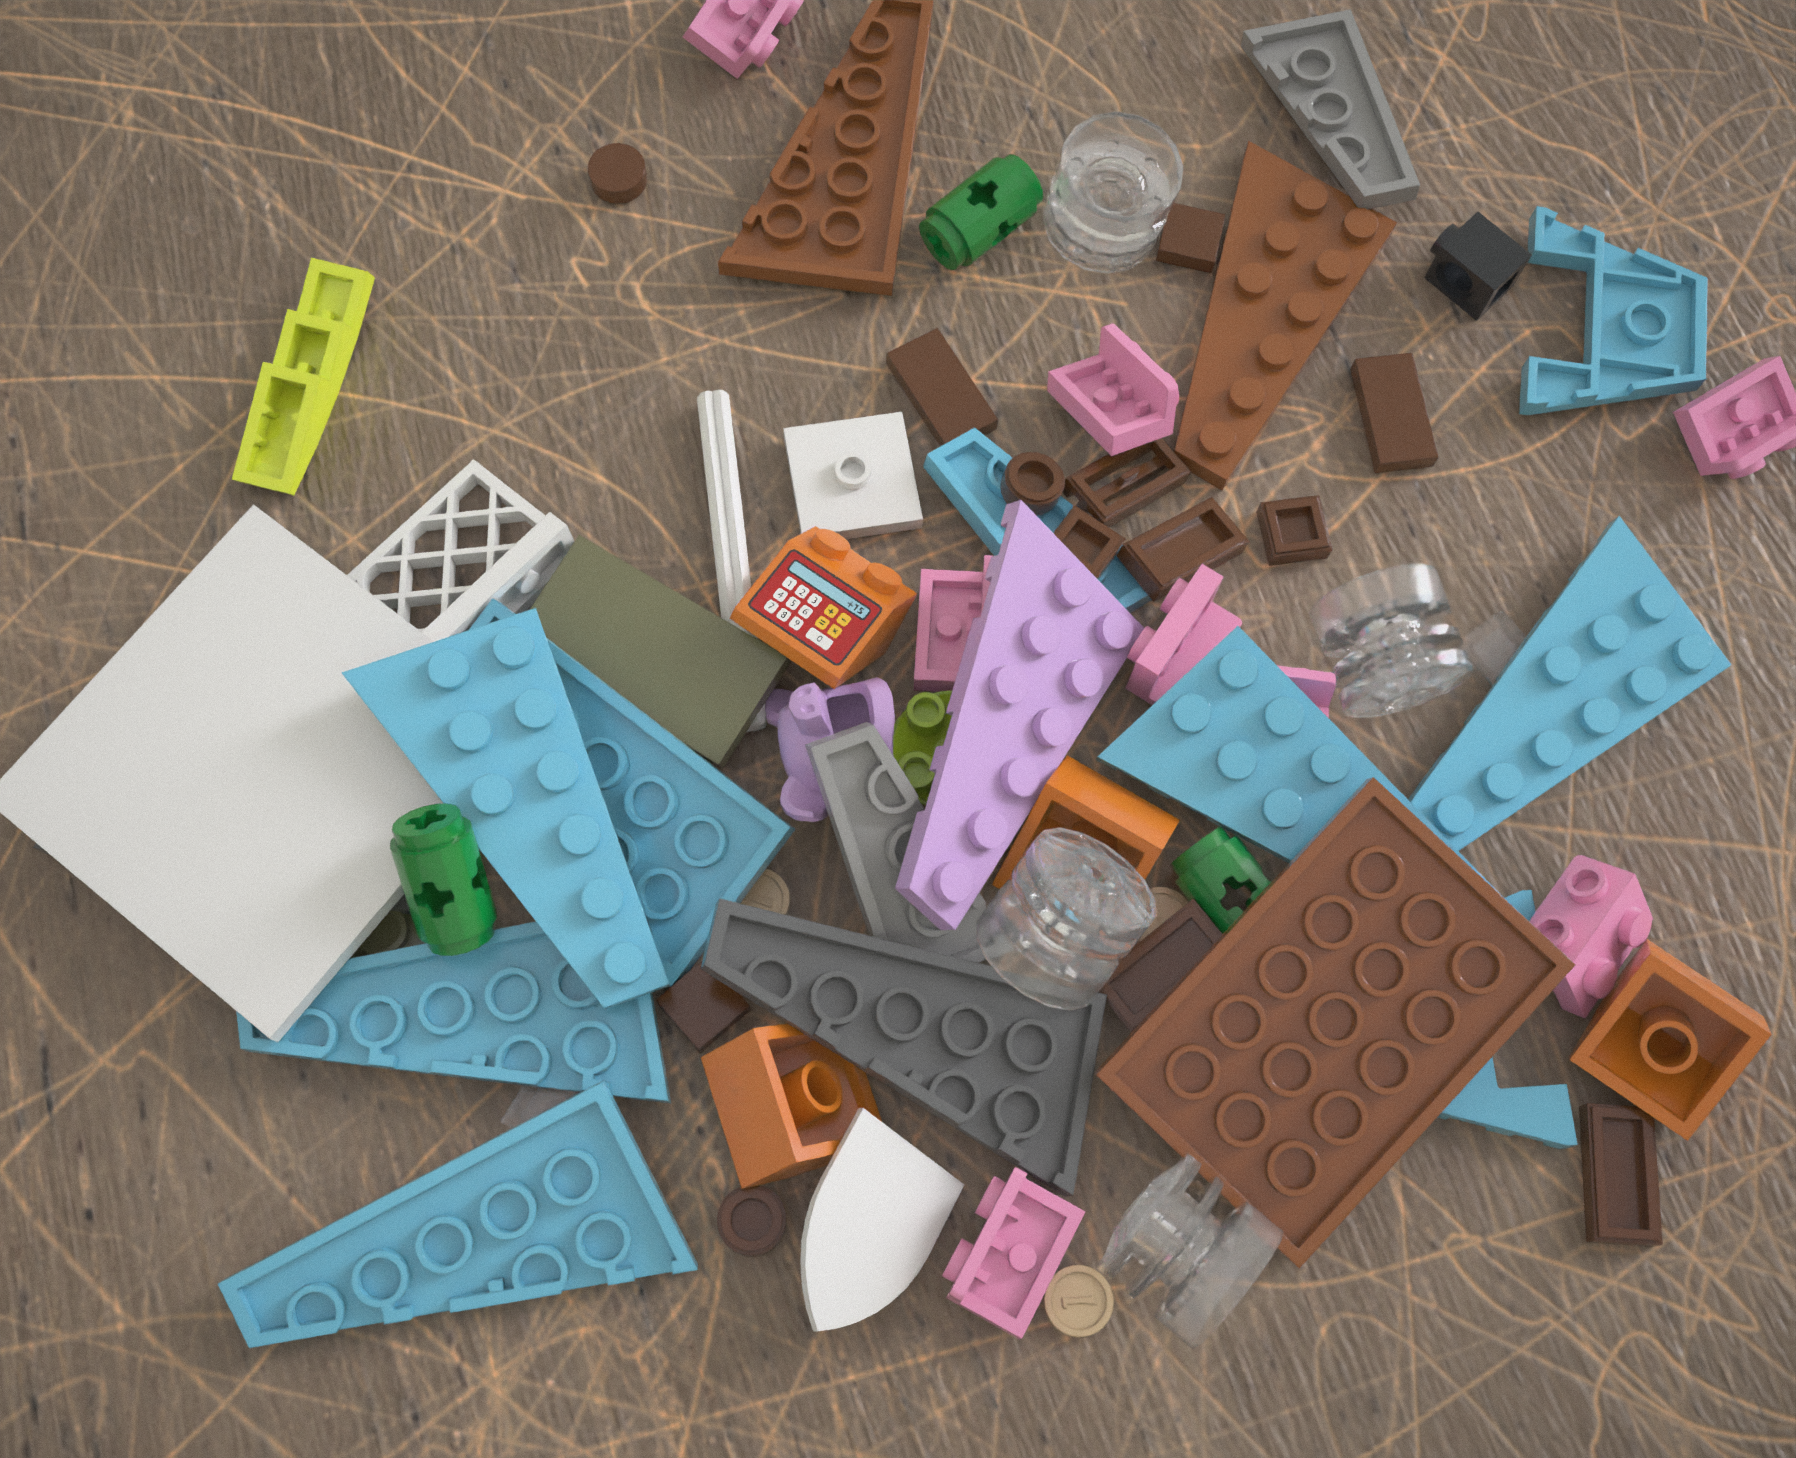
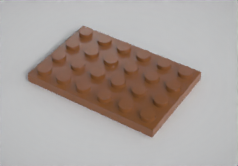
[1094,777,1576,1269]

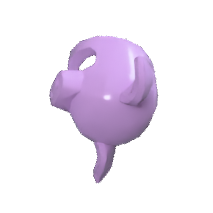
[765,677,895,822]

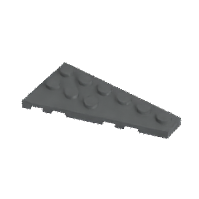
[701,899,1107,1197]

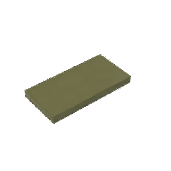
[530,535,791,769]

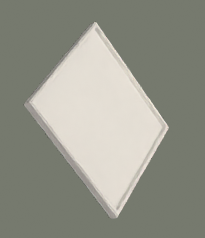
[0,504,443,1042]

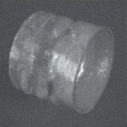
[1043,111,1183,274]
[1309,564,1474,718]
[976,827,1157,1011]
[1096,1153,1284,1349]

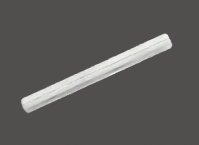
[697,390,767,732]

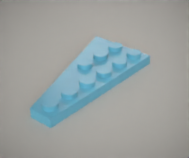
[1408,516,1731,851]
[469,598,795,987]
[342,608,670,1010]
[1096,626,1504,898]
[236,921,671,1104]
[218,1080,698,1348]

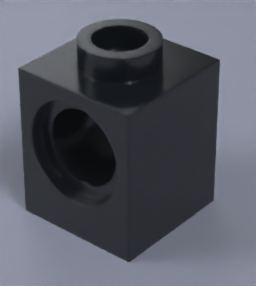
[1424,212,1532,321]

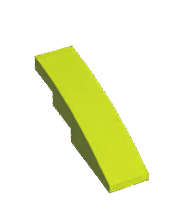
[232,258,375,496]

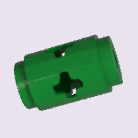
[919,154,1044,270]
[390,803,498,956]
[1170,826,1272,934]

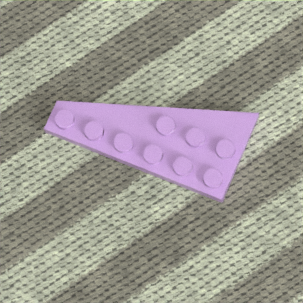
[895,500,1144,930]

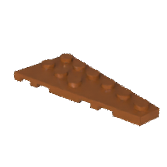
[718,0,934,296]
[1173,141,1397,491]

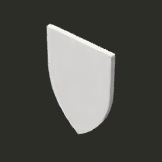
[800,1108,964,1331]

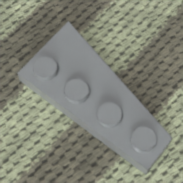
[1241,9,1420,209]
[805,722,1014,963]

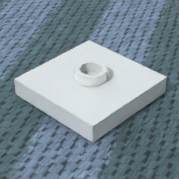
[783,412,923,539]

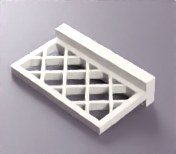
[347,459,574,642]

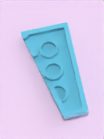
[923,428,1152,613]

